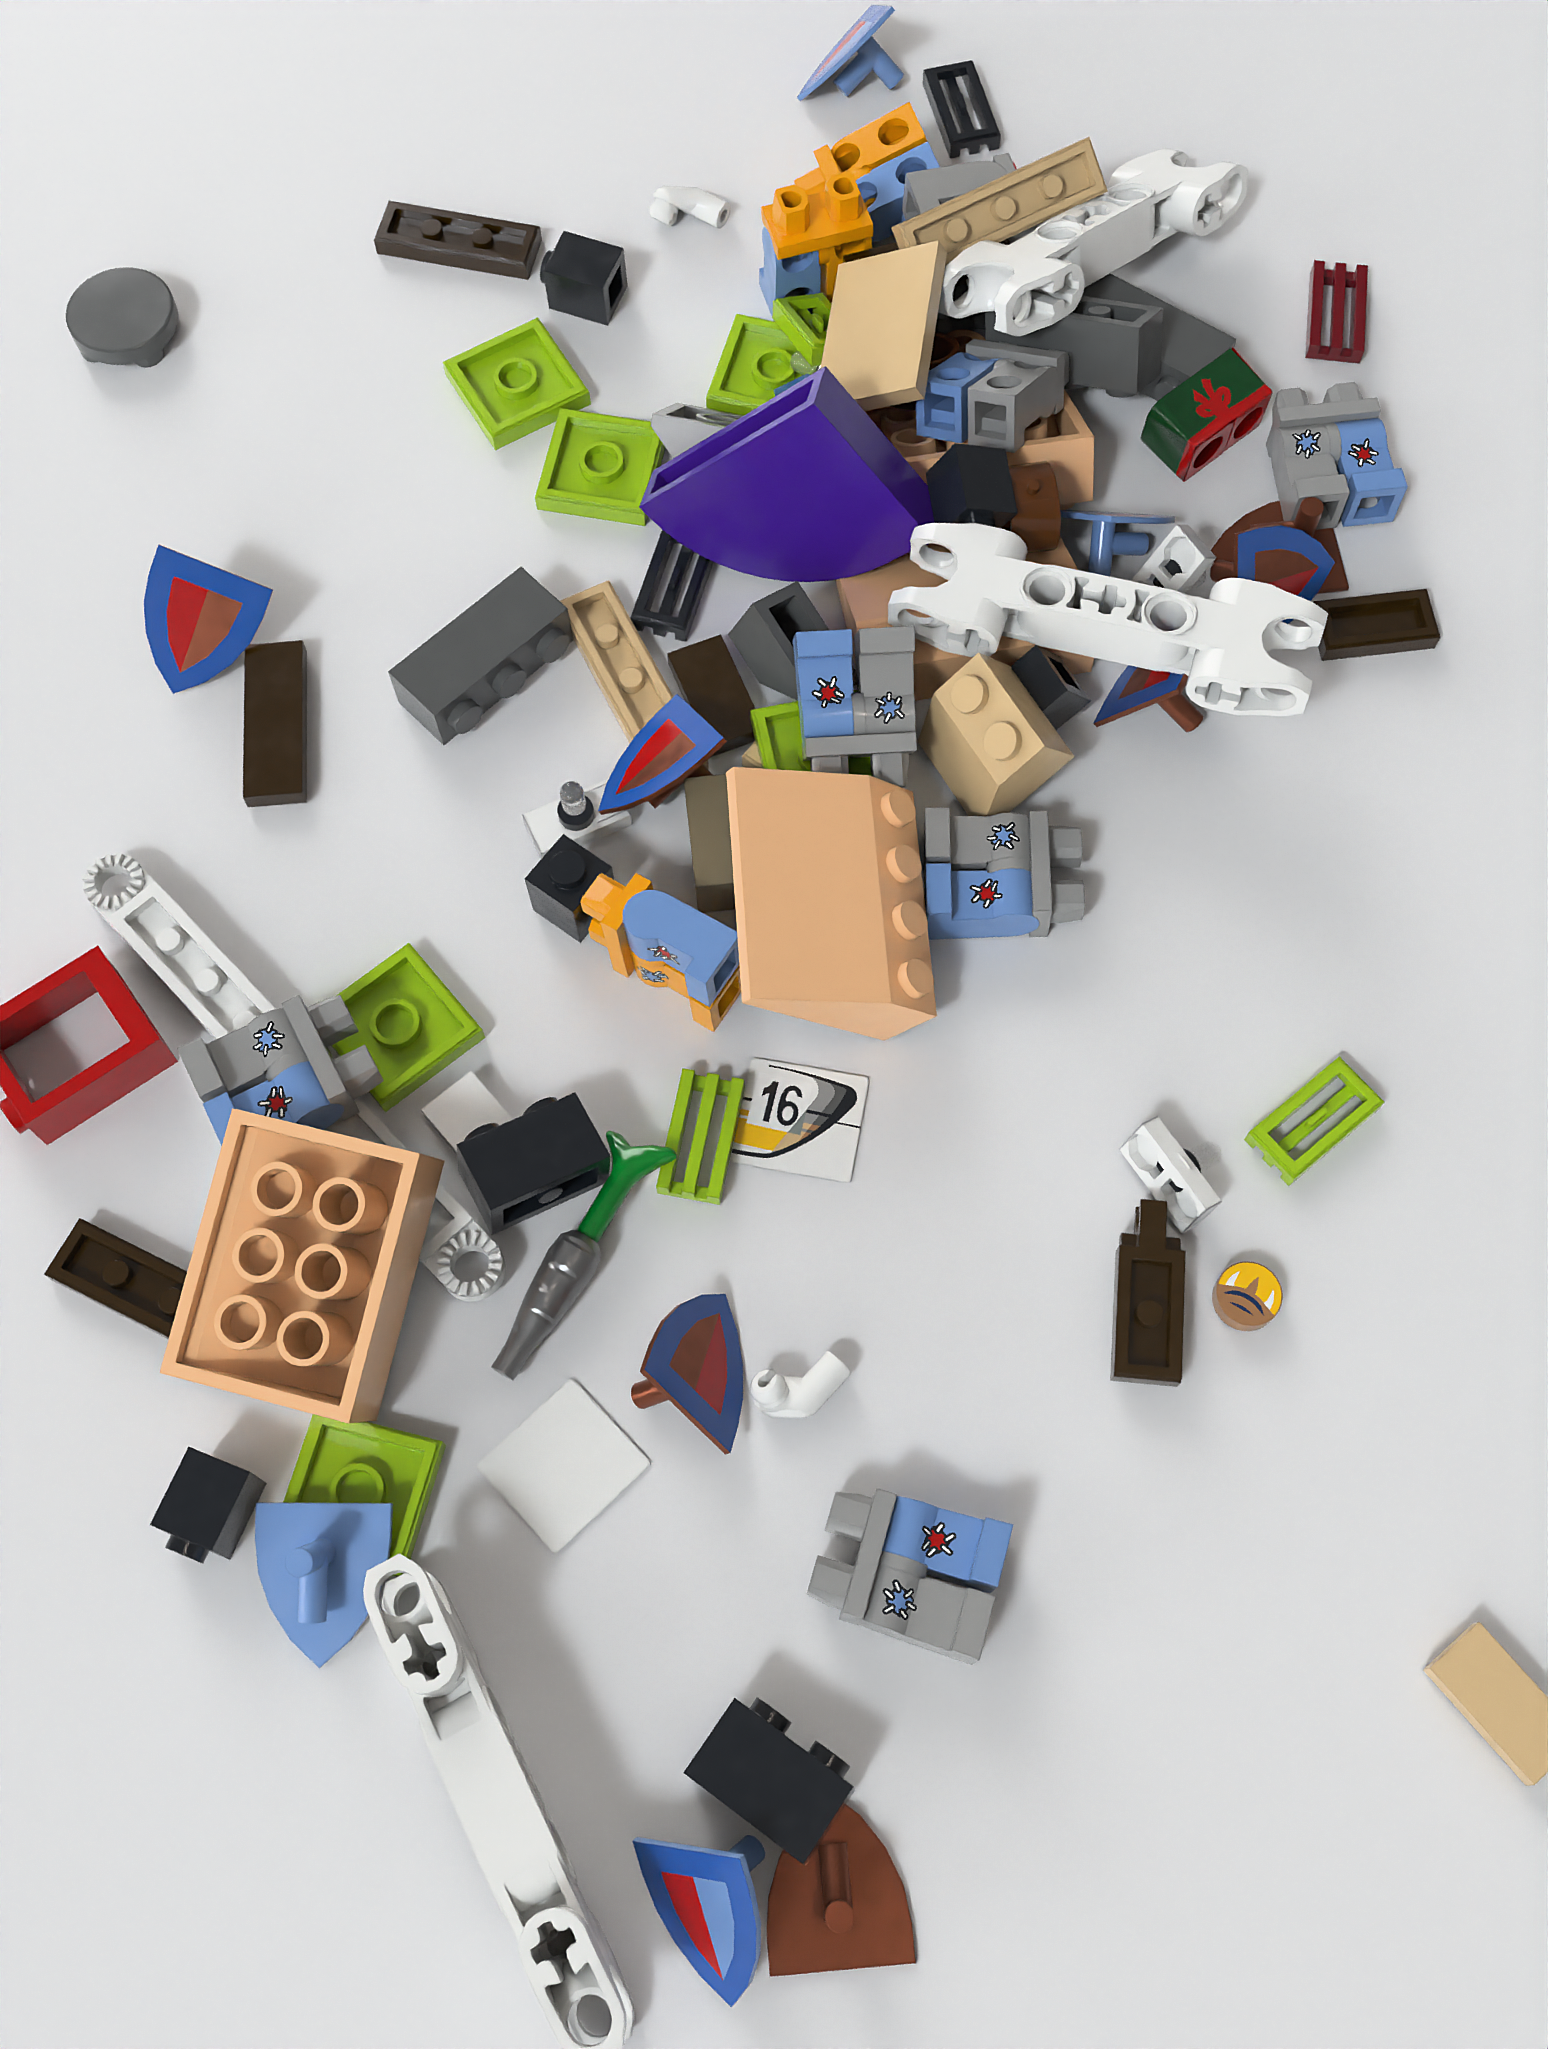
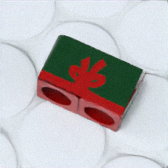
[1140,347,1273,482]

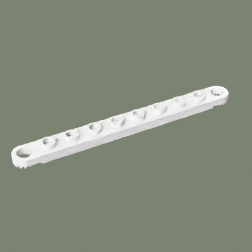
[82,852,506,1302]

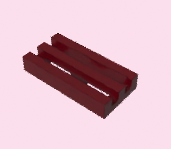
[1305,260,1368,364]

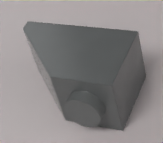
[728,581,857,701]

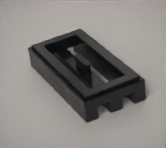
[922,60,1001,159]
[630,530,714,642]

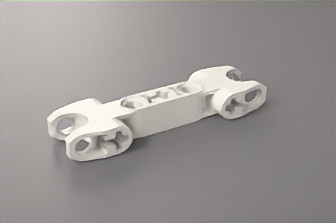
[938,148,1248,336]
[888,523,1328,716]
[363,1553,635,2049]

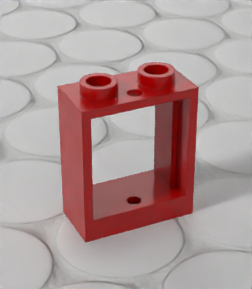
[0,945,178,1145]

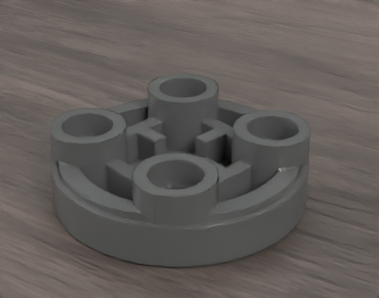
[65,267,178,368]

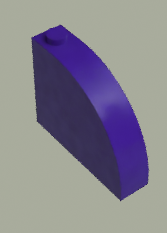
[639,366,935,582]

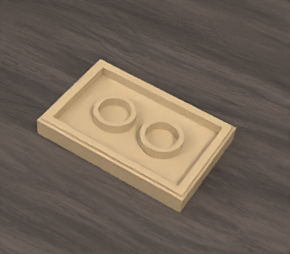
[820,240,947,411]

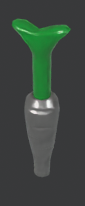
[491,1131,677,1381]

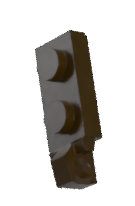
[1110,1199,1186,1387]

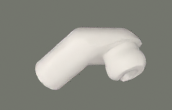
[649,186,731,228]
[750,1351,851,1418]

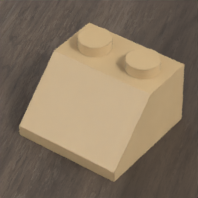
[918,652,1075,816]

